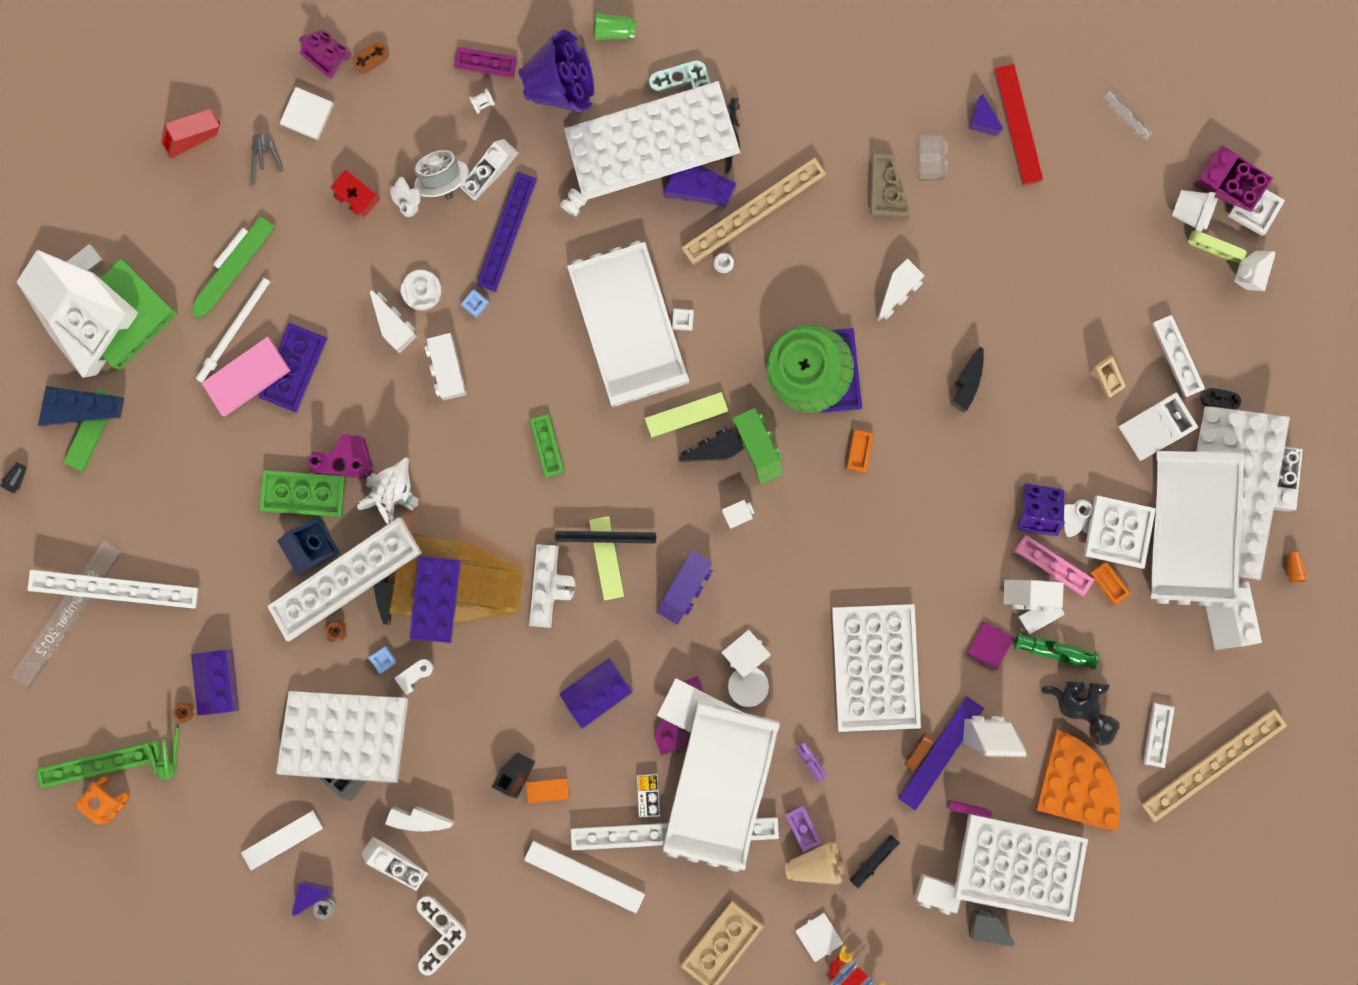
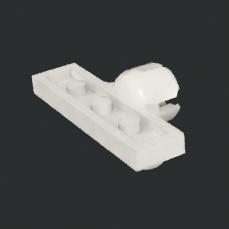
[529,544,575,628]

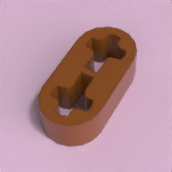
[352,42,389,73]
[904,732,934,771]

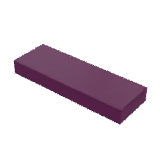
[454,47,518,79]

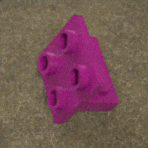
[299,30,352,79]

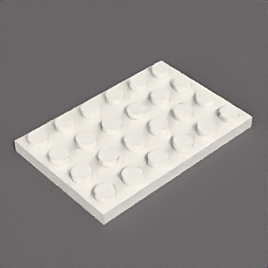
[832,604,921,732]
[276,691,408,783]
[953,814,1088,922]

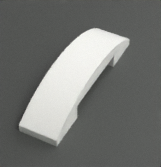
[241,810,323,870]

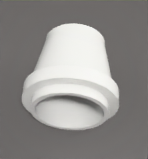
[1172,190,1218,232]

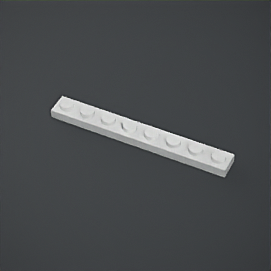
[27,570,199,609]

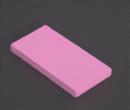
[202,337,291,417]

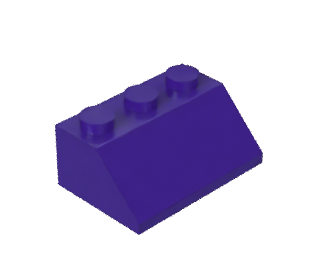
[191,649,239,715]
[559,658,633,729]

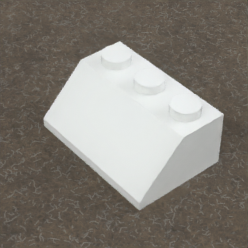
[1205,582,1262,650]

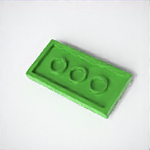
[259,470,346,517]

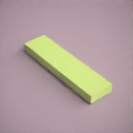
[645,392,728,438]
[589,516,624,601]

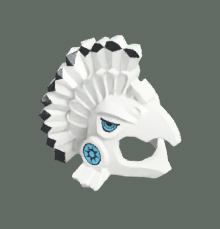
[356,457,419,525]

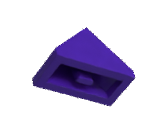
[969,94,1003,136]
[292,881,333,916]

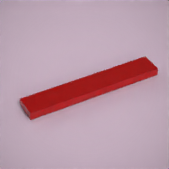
[994,64,1043,186]

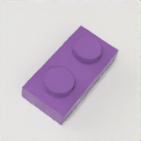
[785,805,822,852]

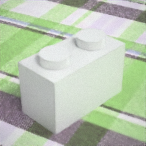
[914,873,961,915]

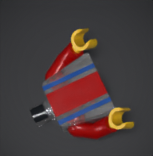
[828,946,886,985]

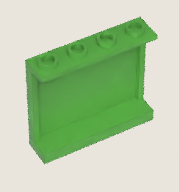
[99,259,178,370]

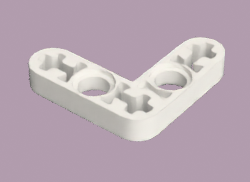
[417,895,467,975]

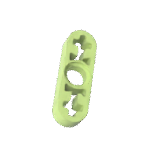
[1188,231,1247,263]

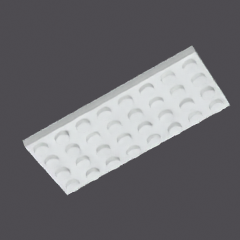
[564,81,740,201]
[1196,406,1290,580]

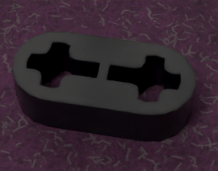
[1200,388,1241,410]

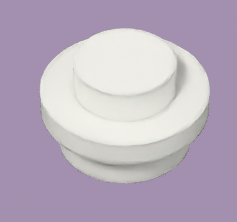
[714,253,734,273]

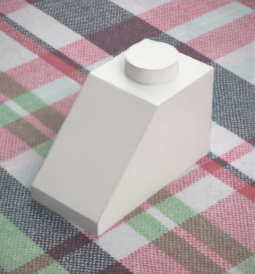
[1234,251,1276,291]

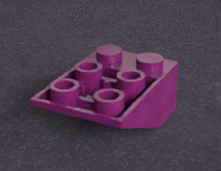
[1193,145,1273,212]

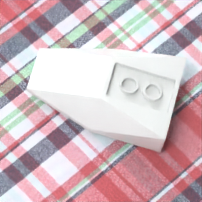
[17,250,139,378]

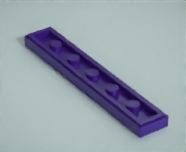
[476,172,537,292]
[898,696,984,811]

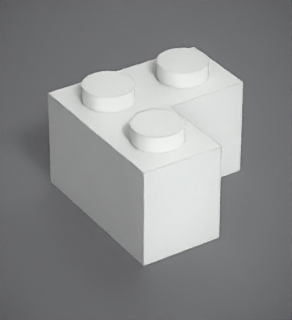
[1003,580,1064,611]

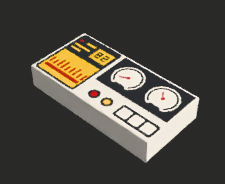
[637,774,660,817]

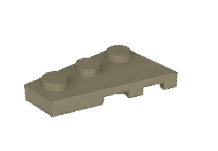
[870,154,911,218]

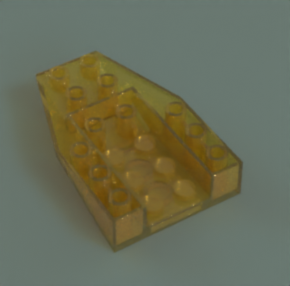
[389,533,524,623]

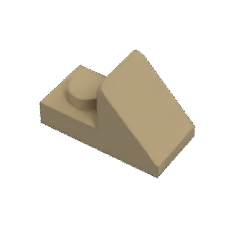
[1090,355,1126,398]

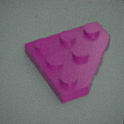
[654,676,704,756]

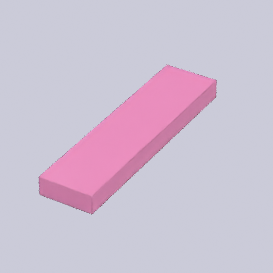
[1014,535,1095,597]

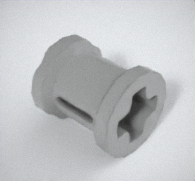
[313,897,336,920]

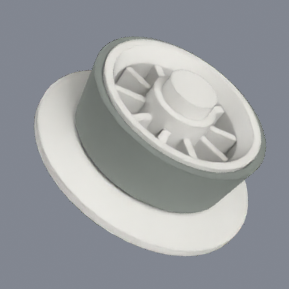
[414,150,469,200]

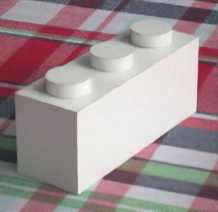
[425,333,467,400]

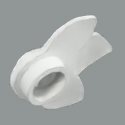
[390,177,420,217]
[1064,500,1093,537]

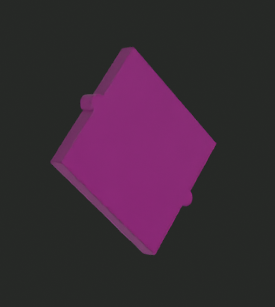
[967,622,1014,670]

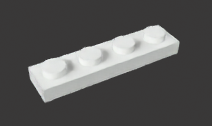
[1152,315,1205,398]

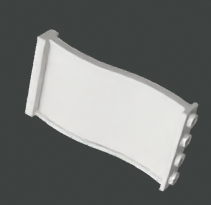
[567,241,689,407]
[1151,451,1245,607]
[663,702,780,872]

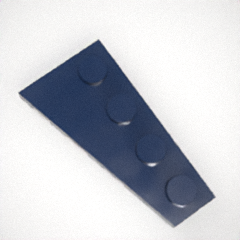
[38,386,125,427]

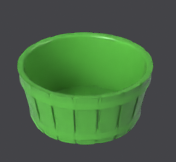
[766,325,854,413]

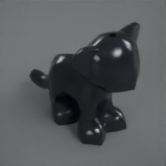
[1041,681,1120,746]

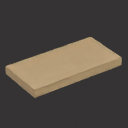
[680,899,764,985]

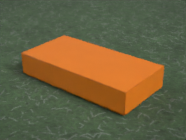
[846,429,874,473]
[1089,561,1131,606]
[526,778,569,803]

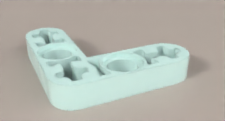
[649,61,710,93]

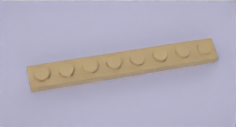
[681,158,826,265]
[1141,709,1287,822]

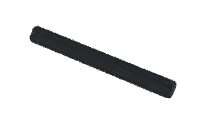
[555,531,657,544]

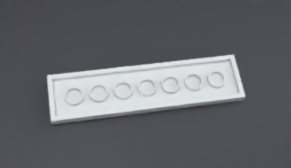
[267,518,422,641]

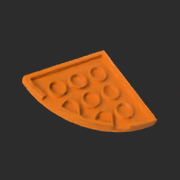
[1036,730,1120,832]

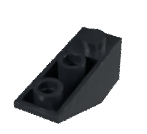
[679,427,744,463]

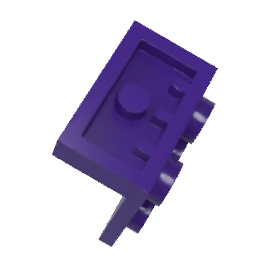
[1017,483,1065,536]

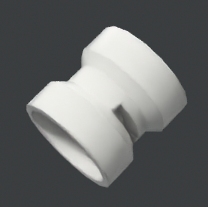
[560,188,588,217]

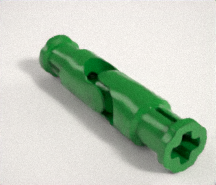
[1013,632,1099,670]

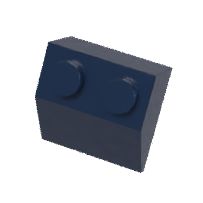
[277,518,340,576]

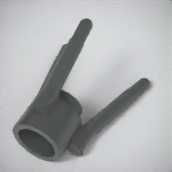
[251,134,283,186]

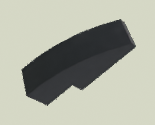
[950,346,984,413]

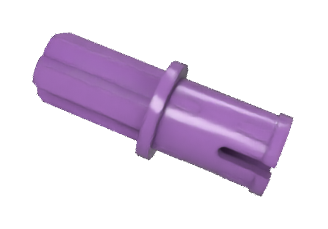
[795,742,827,782]

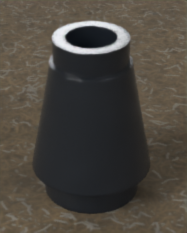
[0,462,27,494]

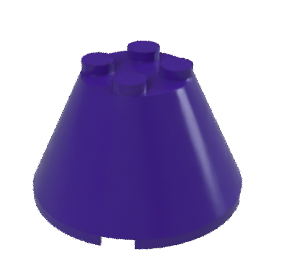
[519,30,594,112]

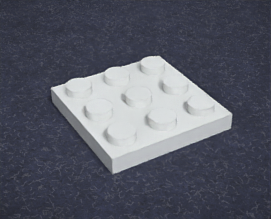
[1083,496,1156,569]

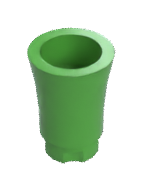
[594,12,636,41]

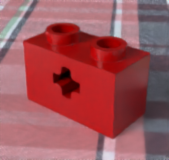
[330,169,380,217]

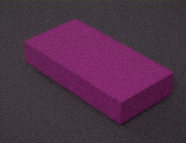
[947,800,992,819]

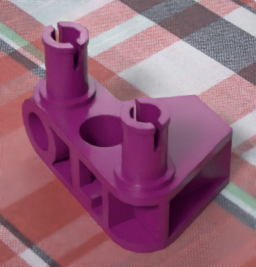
[308,434,373,478]

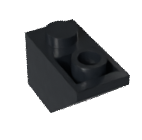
[492,752,536,799]

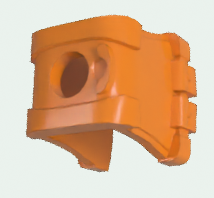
[74,776,129,825]

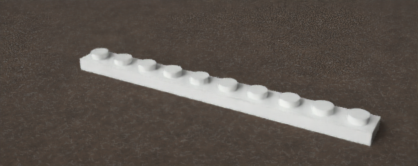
[571,817,779,850]

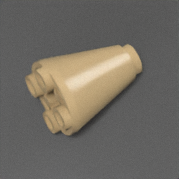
[785,842,844,885]

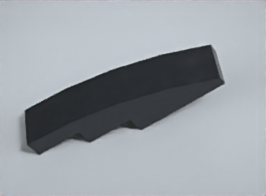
[373,576,395,625]

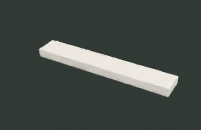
[524,840,645,913]

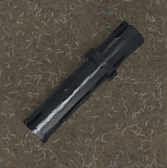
[849,834,901,889]

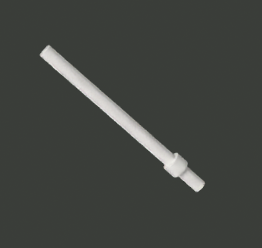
[195,277,270,382]

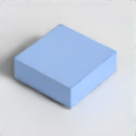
[460,289,489,318]
[368,646,398,674]

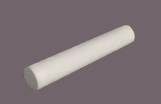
[213,227,248,269]

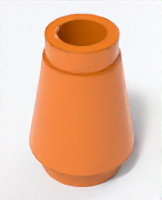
[1287,552,1308,583]

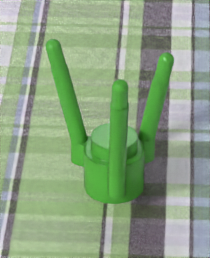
[144,727,179,780]

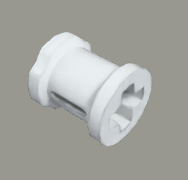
[469,89,495,114]

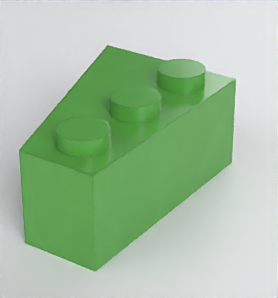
[733,408,783,484]

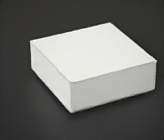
[672,309,694,331]

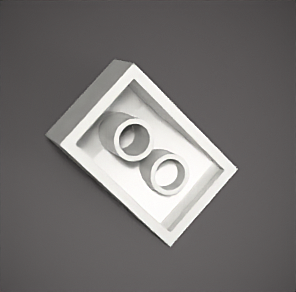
[963,716,1026,756]

